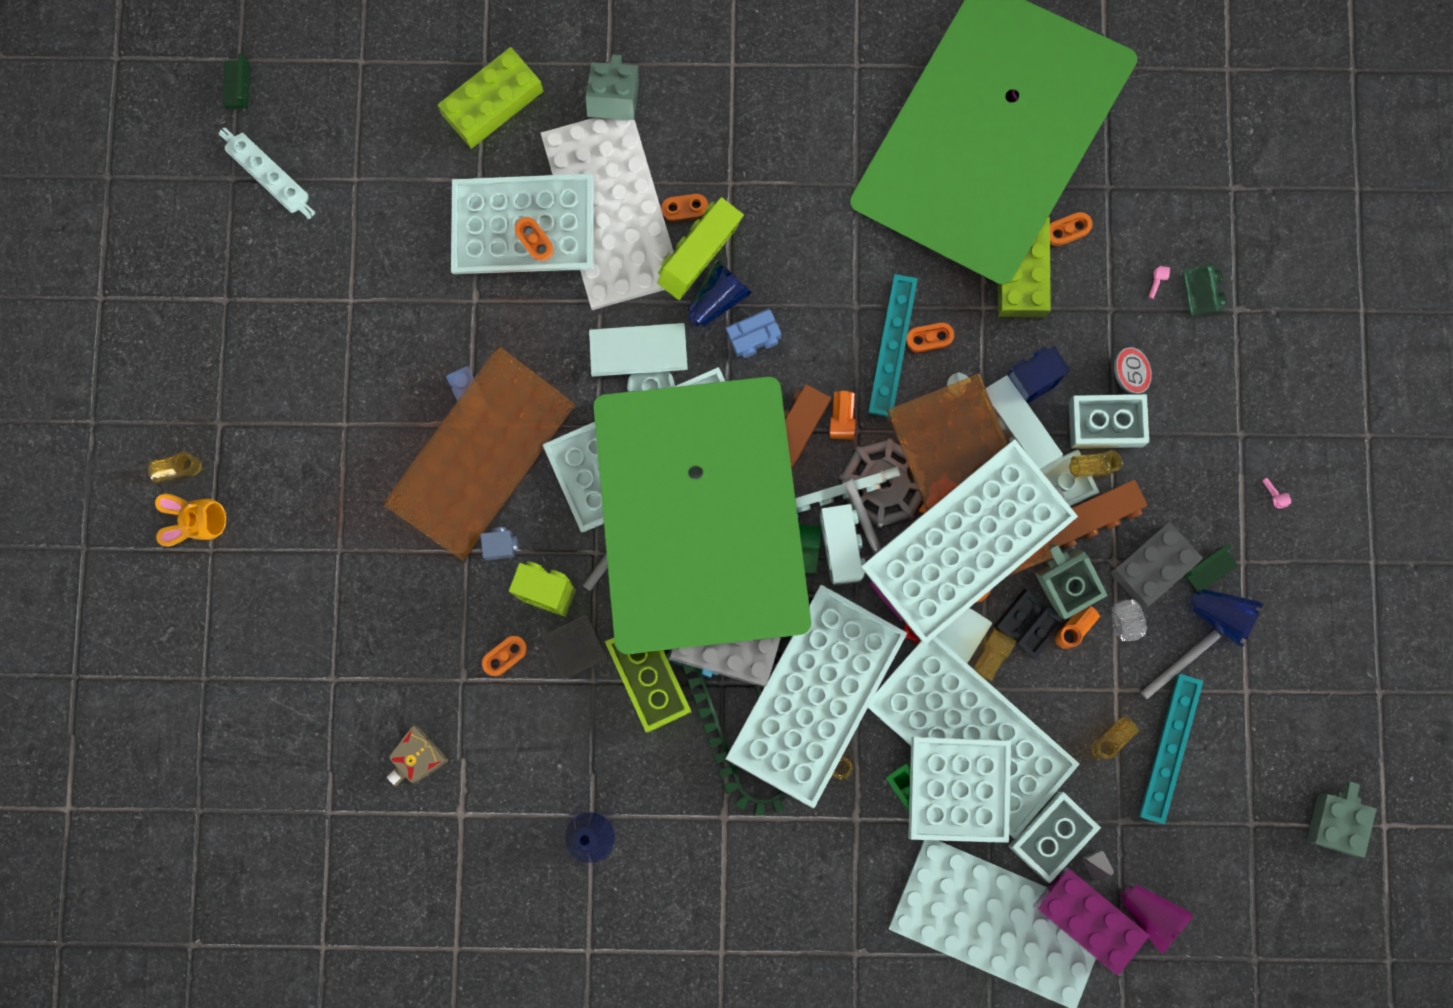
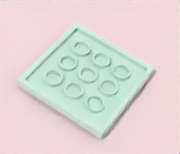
[909,737,1011,843]

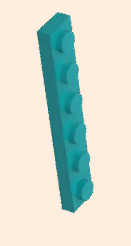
[868,274,918,418]
[1138,674,1204,825]

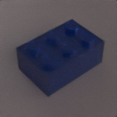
[1008,346,1071,404]

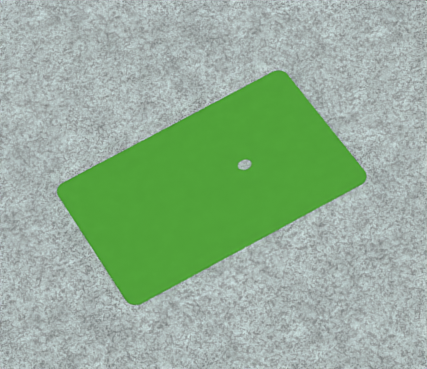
[850,0,1137,284]
[594,377,811,654]

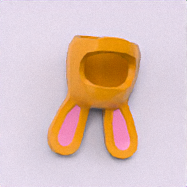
[155,493,226,547]

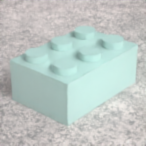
[1068,394,1149,449]
[819,504,865,587]
[1008,792,1101,883]

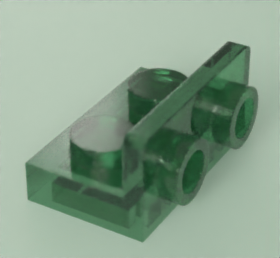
[1184,263,1227,317]

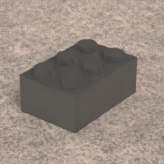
[1109,522,1203,609]

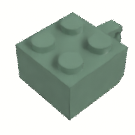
[586,55,639,120]
[1035,543,1108,619]
[1306,781,1377,858]

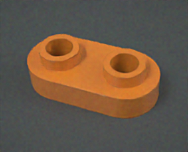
[661,194,708,223]
[1050,212,1092,246]
[515,217,554,262]
[906,323,954,353]
[482,636,527,676]

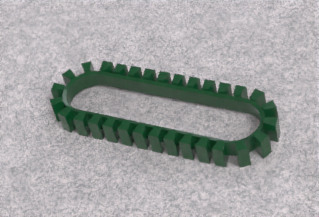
[681,664,795,816]

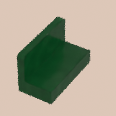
[223,54,250,108]
[1184,544,1238,594]

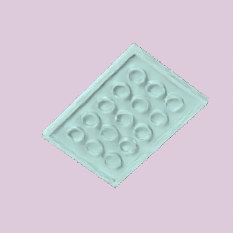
[451,174,594,274]

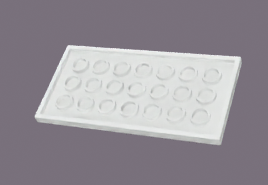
[541,117,674,310]

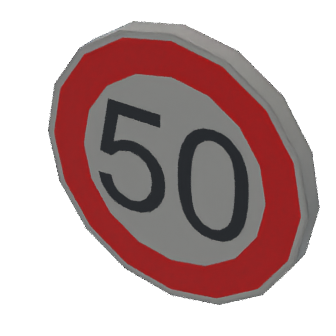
[1114,347,1152,395]

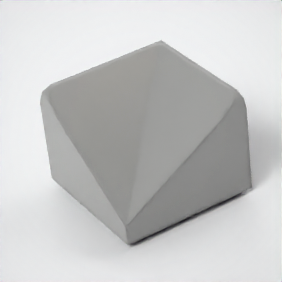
[1081,850,1114,880]

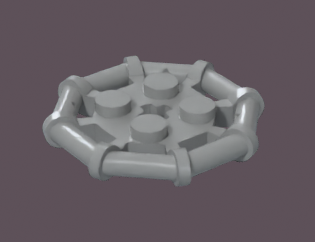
[839,438,930,528]

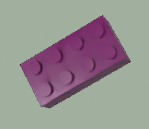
[1033,867,1150,976]

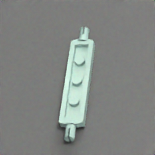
[219,128,315,219]
[795,466,900,513]

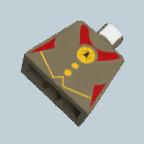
[386,726,449,786]

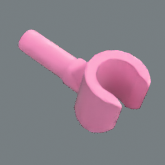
[1148,266,1170,299]
[1262,478,1291,509]

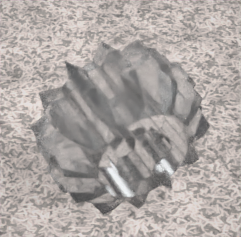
[1111,599,1147,642]

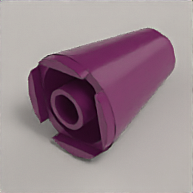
[1120,885,1194,954]

